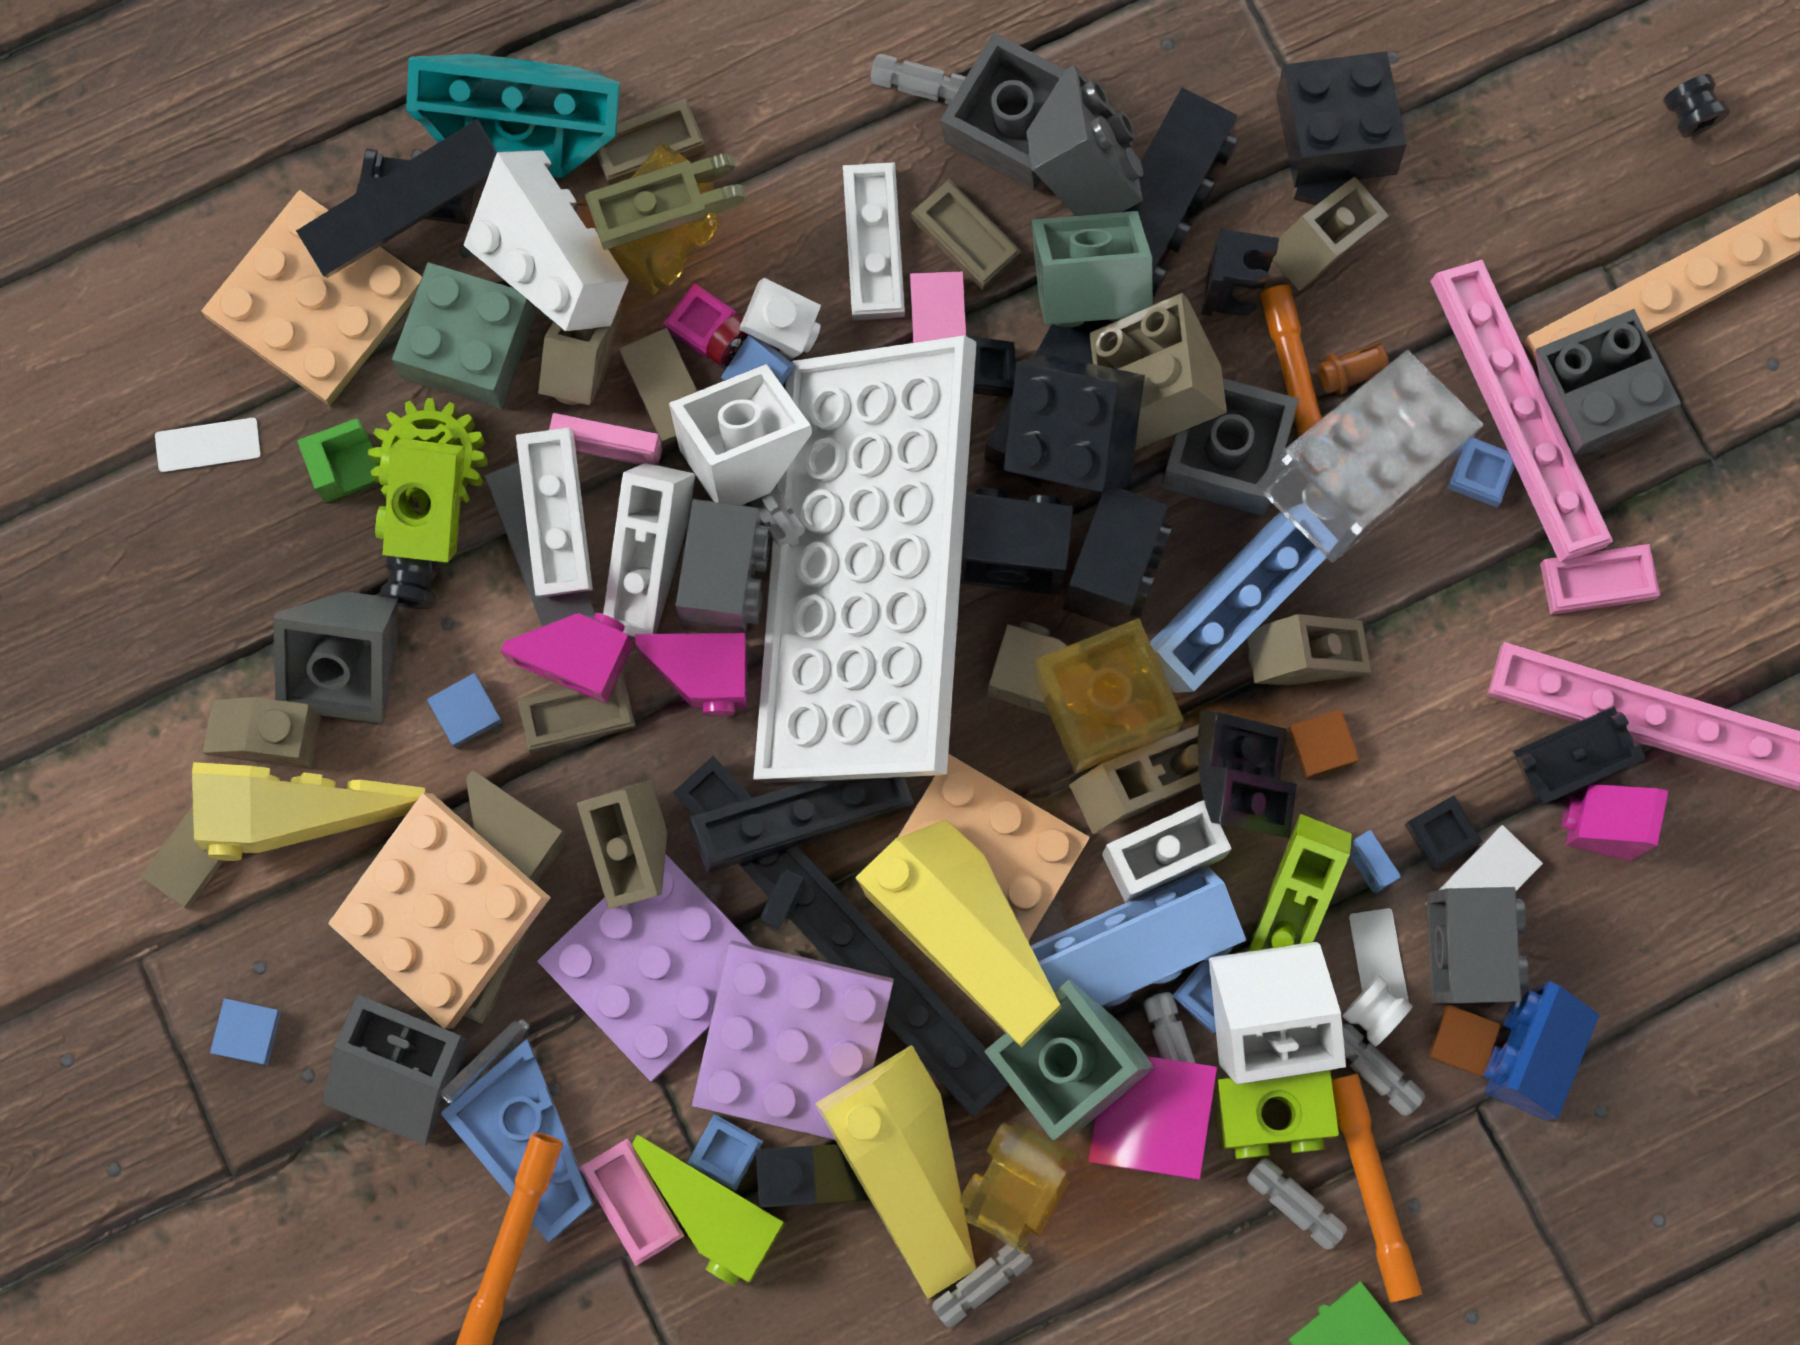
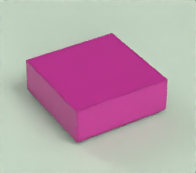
[663,283,737,359]

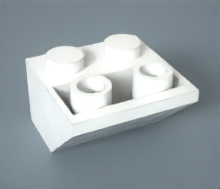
[1209,942,1346,1084]

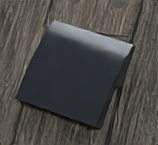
[1198,711,1297,838]

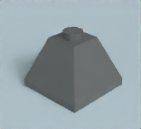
[273,591,398,724]

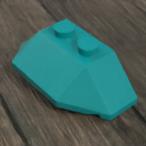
[406,54,620,178]

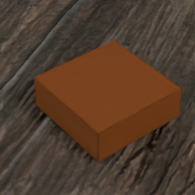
[1287,709,1359,779]
[1427,1004,1501,1078]

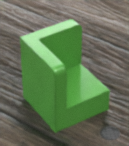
[297,419,379,503]

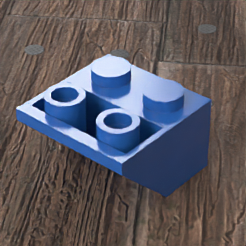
[1483,981,1600,1121]

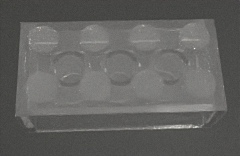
[1255,350,1484,563]

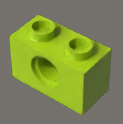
[375,439,465,562]
[1213,1070,1339,1159]

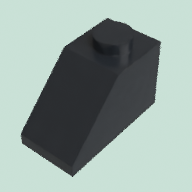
[756,1145,871,1209]

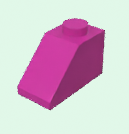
[501,613,633,704]
[635,633,748,717]
[1561,784,1668,861]

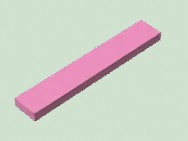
[1430,260,1613,563]
[1487,642,1800,791]

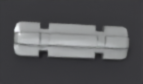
[871,54,966,104]
[749,486,805,547]
[1143,992,1195,1063]
[1342,1023,1425,1116]
[1247,1158,1347,1250]
[932,1240,1033,1328]

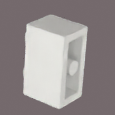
[1102,800,1232,903]

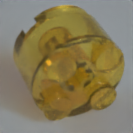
[959,1121,1080,1255]

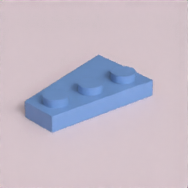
[441,1039,594,1243]

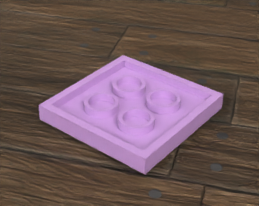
[537,854,752,1083]
[692,940,894,1140]

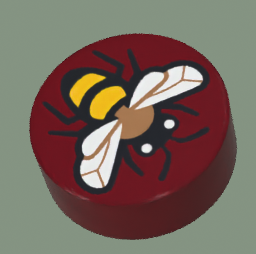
[707,315,749,369]

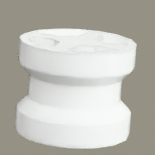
[1342,976,1413,1047]

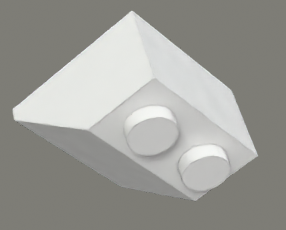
[669,364,812,506]

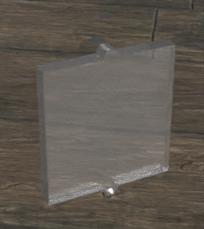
[441,1019,530,1104]

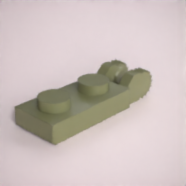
[585,154,747,250]

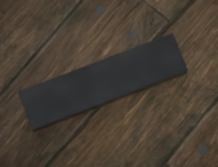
[296,119,498,278]
[688,777,914,873]

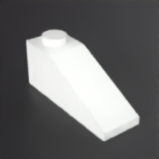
[603,463,695,637]

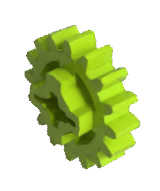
[368,398,488,512]

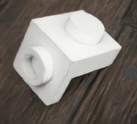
[739,278,821,361]

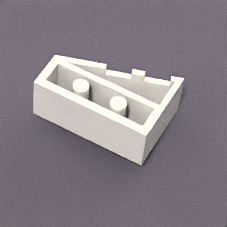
[464,150,629,331]

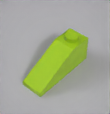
[1247,814,1352,952]
[632,1135,785,1286]

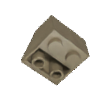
[1090,293,1227,450]

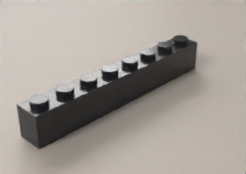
[984,87,1240,488]

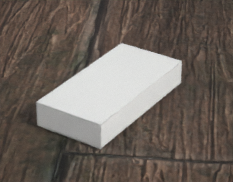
[1425,825,1543,905]

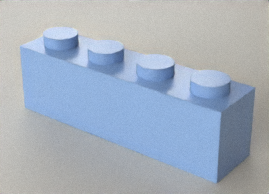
[1138,501,1343,693]
[1031,866,1246,1007]

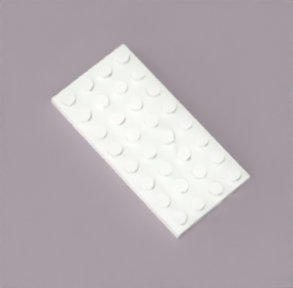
[753,335,976,783]

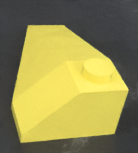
[192,762,427,861]
[855,819,1062,1048]
[815,1045,976,1299]

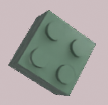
[392,262,537,410]

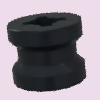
[1663,74,1730,138]
[380,556,441,609]

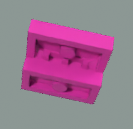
[1088,1056,1217,1181]

